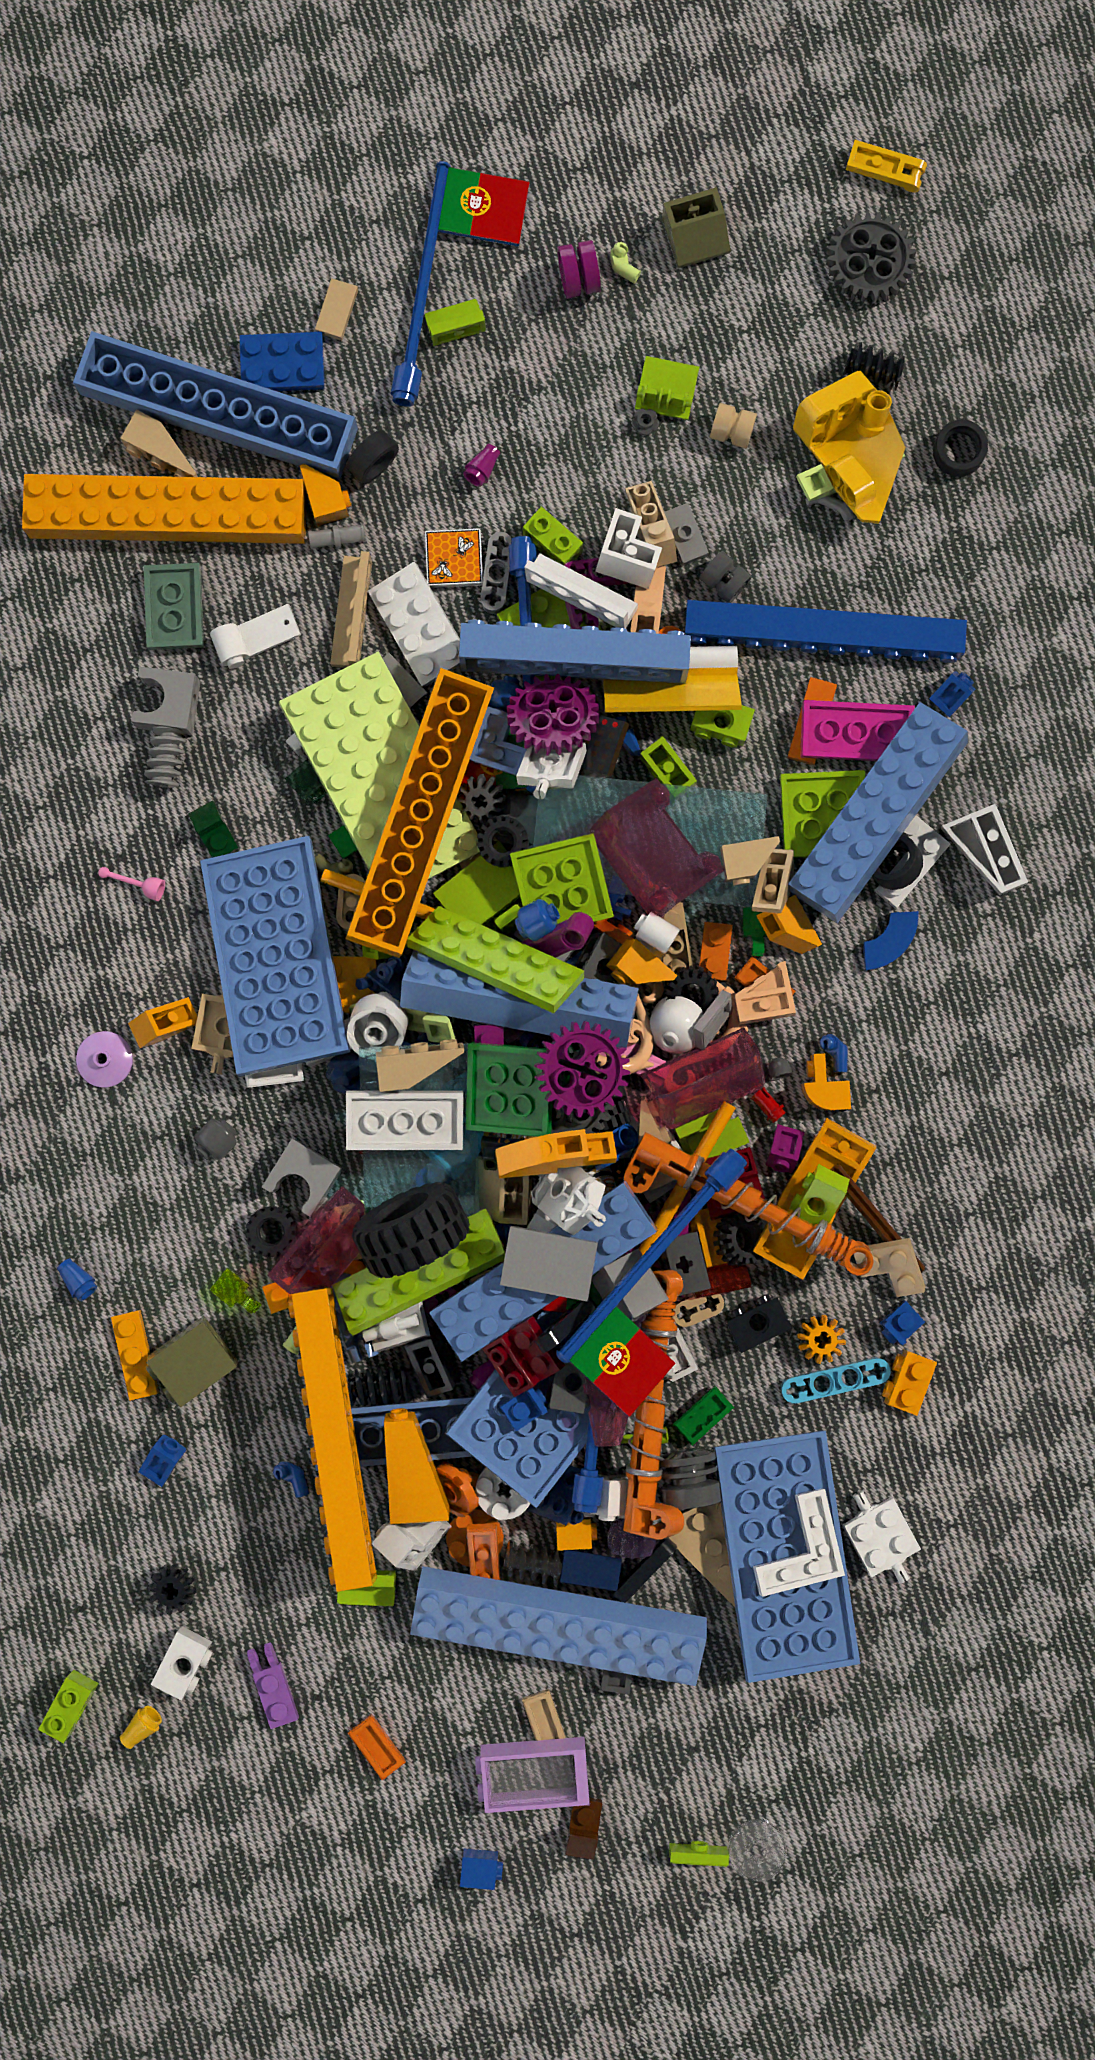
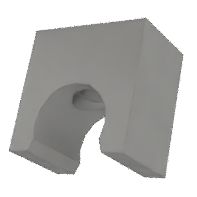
[131,666,201,736]
[262,1138,344,1217]

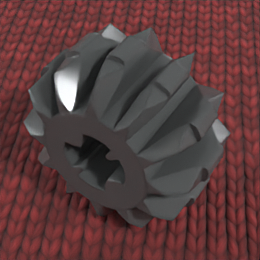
[458,774,506,823]

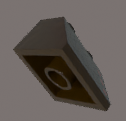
[578,715,629,778]

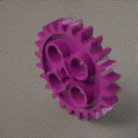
[507,674,599,756]
[534,1021,630,1117]

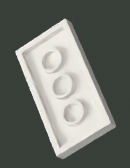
[368,562,460,687]
[346,1091,463,1150]

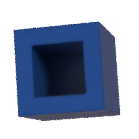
[460,1848,503,1890]

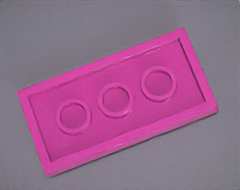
[801,700,915,761]

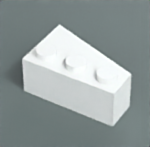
[941,804,1028,895]

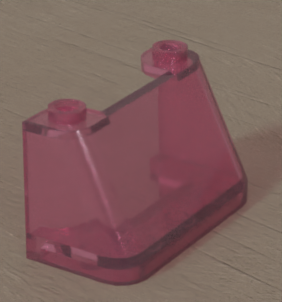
[590,778,725,918]

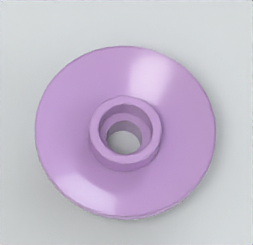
[76,1031,133,1088]

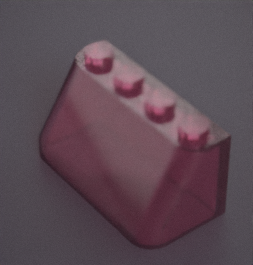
[641,1027,765,1129]

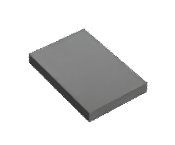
[500,1226,598,1301]

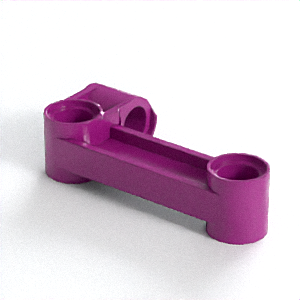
[521,912,594,958]

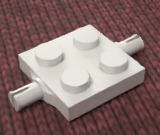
[516,742,586,799]
[842,1490,921,1584]

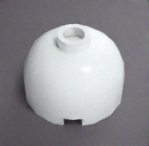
[649,996,704,1054]

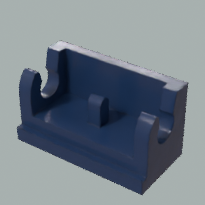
[559,1550,622,1591]

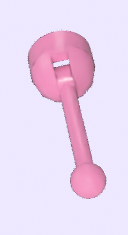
[98,867,165,901]

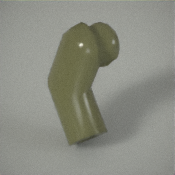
[315,854,353,876]

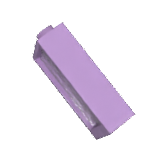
[475,1737,590,1813]

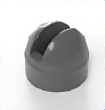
[768,1058,793,1080]

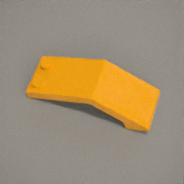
[753,1118,876,1280]

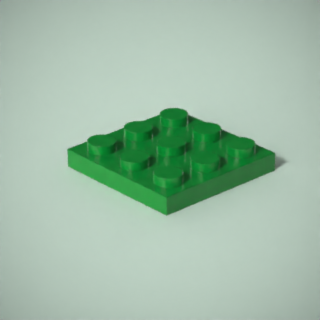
[466,1042,552,1137]

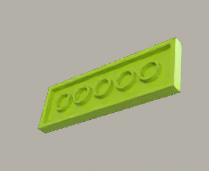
[407,906,584,1013]
[332,1208,506,1336]

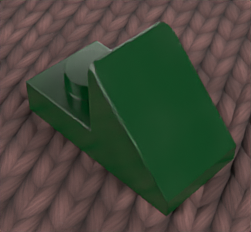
[188,800,240,858]

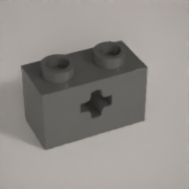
[661,1231,711,1296]

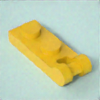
[846,140,927,193]

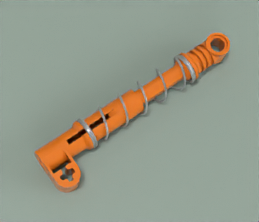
[623,1132,874,1276]
[623,1270,684,1539]

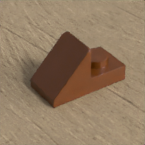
[565,1798,602,1860]

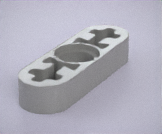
[481,532,512,614]

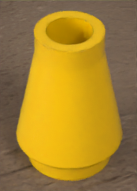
[120,1706,162,1749]

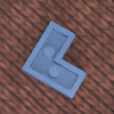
[469,707,527,776]

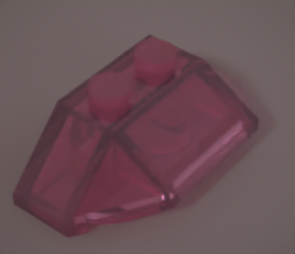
[267,1186,365,1294]

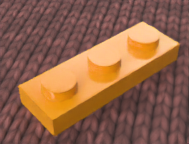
[111,1310,159,1401]

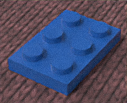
[240,332,325,391]

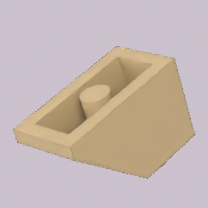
[720,836,780,886]

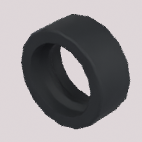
[933,419,988,477]
[347,430,399,484]
[872,834,923,890]

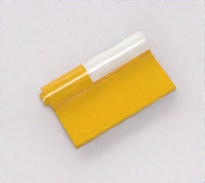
[603,646,742,712]

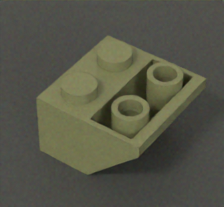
[662,187,731,268]

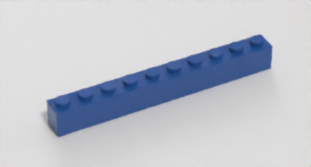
[684,600,967,663]

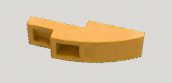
[495,1129,617,1178]

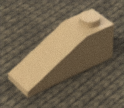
[752,849,794,913]

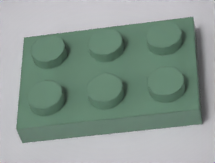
[144,563,204,650]

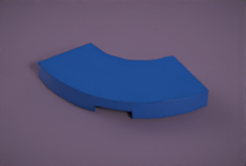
[863,911,919,971]

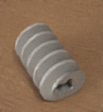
[144,726,187,788]

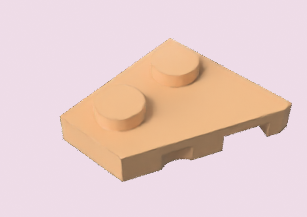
[734,961,796,1025]

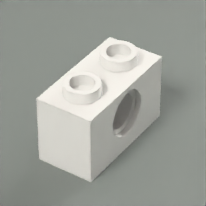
[151,1626,213,1701]

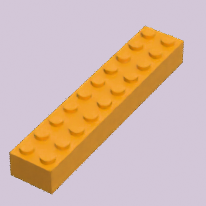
[22,474,307,544]
[345,668,494,958]
[288,1288,377,1592]

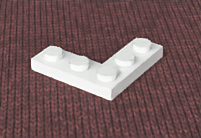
[874,815,950,909]
[753,1488,845,1597]

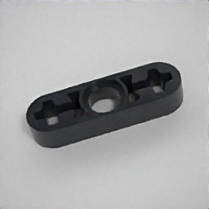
[534,1296,597,1353]
[609,1537,677,1603]

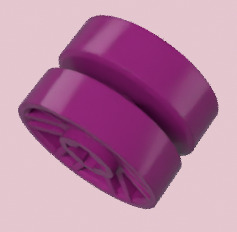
[557,240,601,299]

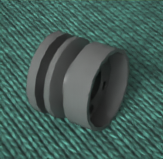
[659,1448,722,1509]

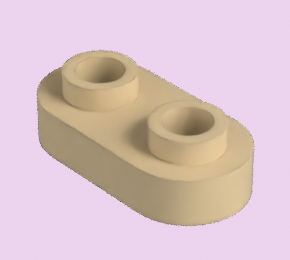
[336,874,365,930]

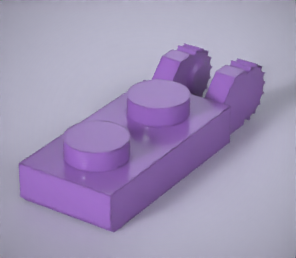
[247,1642,299,1729]

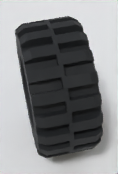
[352,1182,470,1278]

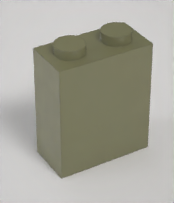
[146,1316,238,1408]

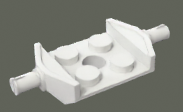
[531,1166,606,1235]

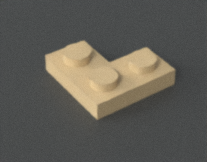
[854,1238,925,1297]

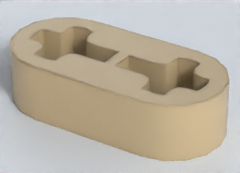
[672,1290,724,1327]

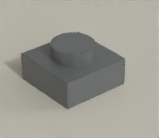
[601,1670,632,1695]

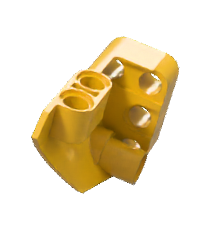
[793,371,906,524]

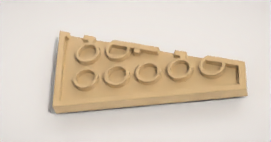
[669,1502,735,1607]

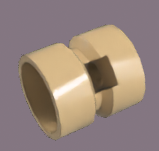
[710,403,757,449]

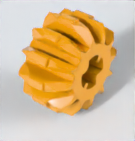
[797,1315,846,1364]

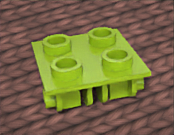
[635,356,699,420]

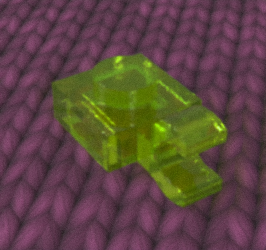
[209,1268,262,1314]

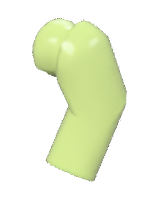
[610,242,641,284]

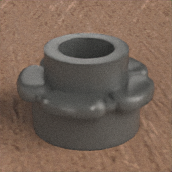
[632,409,659,436]

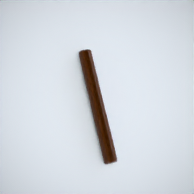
[830,1164,925,1273]

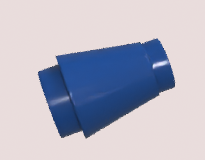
[57,1258,97,1301]

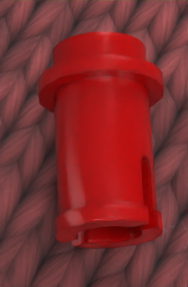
[750,1087,786,1123]

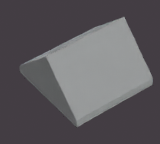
[592,1249,669,1322]

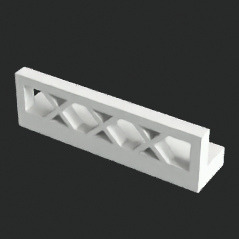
[525,554,638,629]

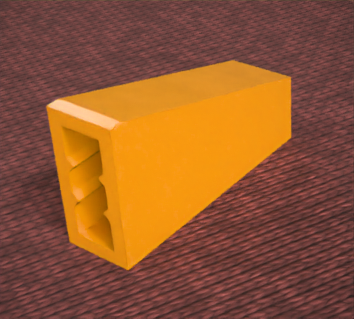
[384,1408,450,1524]

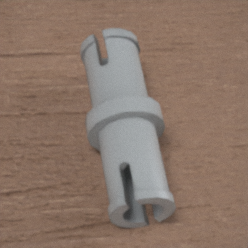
[308,524,366,549]

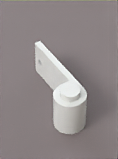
[210,604,301,669]
[634,912,680,961]

